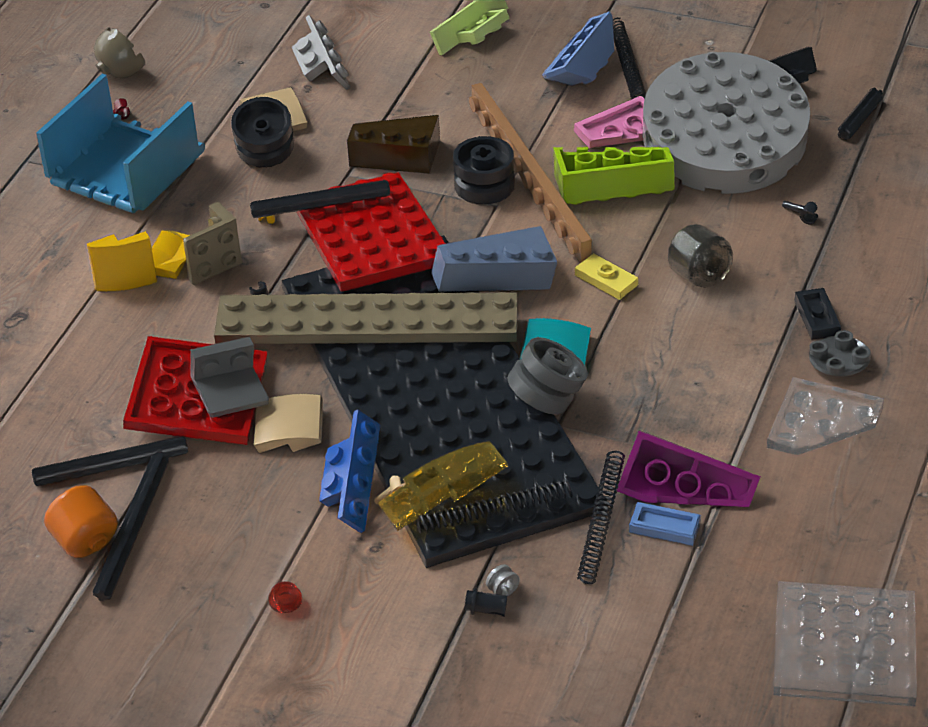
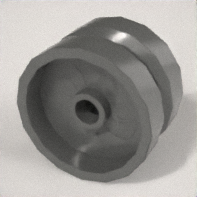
[507,337,588,415]

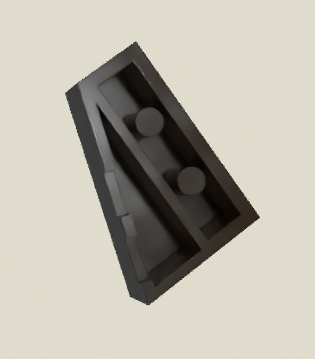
[347,115,440,174]

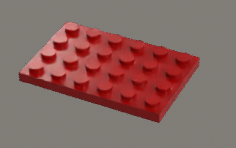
[296,172,446,292]

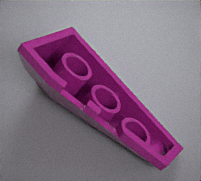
[616,430,761,507]

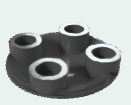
[809,330,871,376]

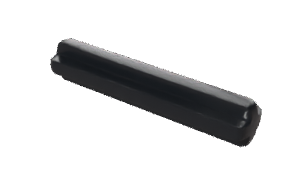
[837,87,883,140]

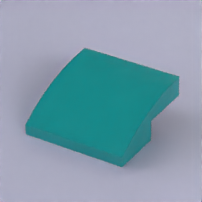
[520,318,591,365]

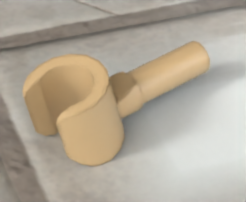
[374,476,411,504]

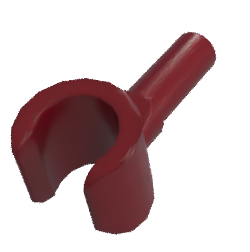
[113,98,130,120]

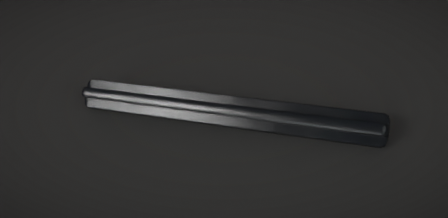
[93,452,169,602]

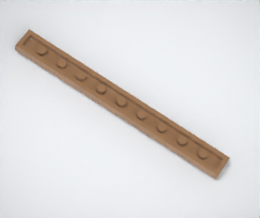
[469,83,592,263]

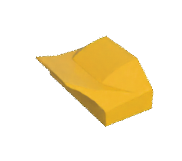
[152,230,190,279]

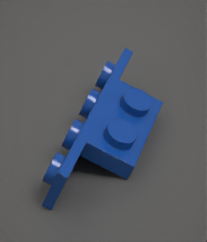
[319,410,380,533]

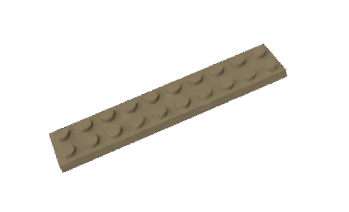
[214,292,517,344]

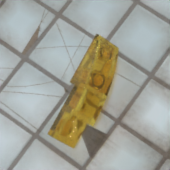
[378,441,508,531]

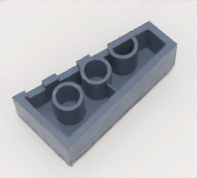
[432,226,557,292]

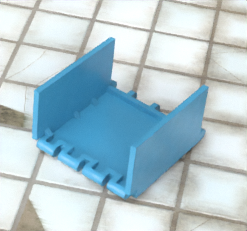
[36,73,205,214]

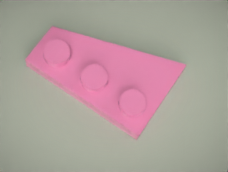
[574,96,644,148]

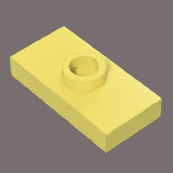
[575,253,638,300]

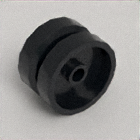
[231,97,294,168]
[453,136,515,204]

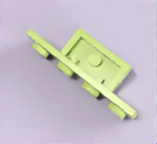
[430,0,509,55]

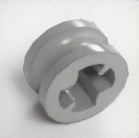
[486,564,520,596]

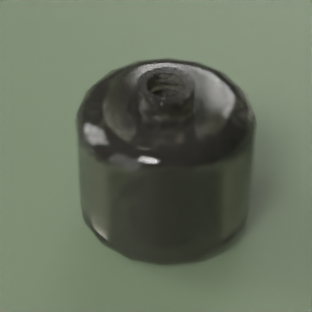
[668,224,733,288]

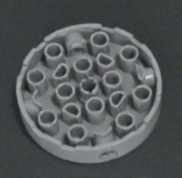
[643,52,810,194]

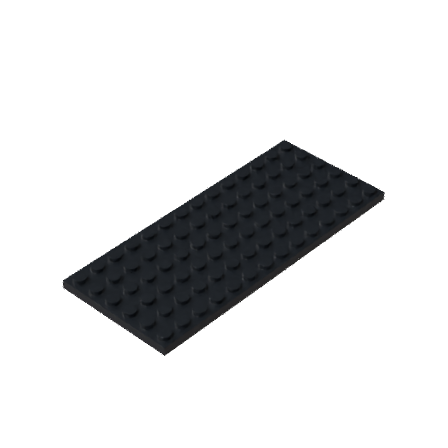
[281,235,608,568]

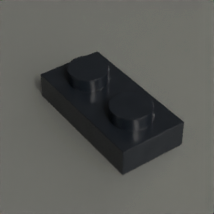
[794,288,841,340]

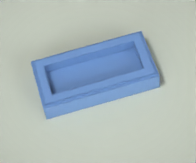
[629,502,701,546]

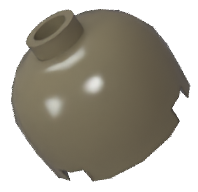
[94,27,145,78]

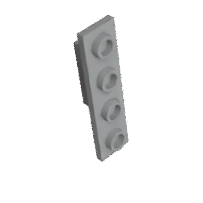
[292,15,350,90]

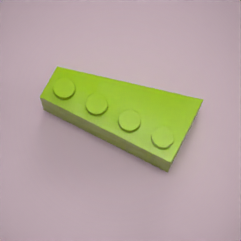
[553,147,675,205]

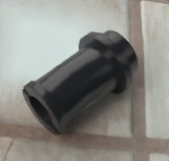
[464,588,508,617]

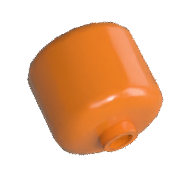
[44,485,118,558]

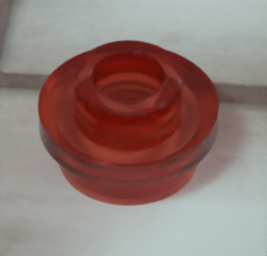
[268,581,302,613]

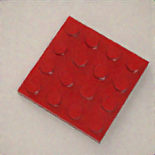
[123,336,268,445]

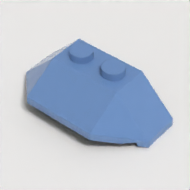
[542,12,614,85]

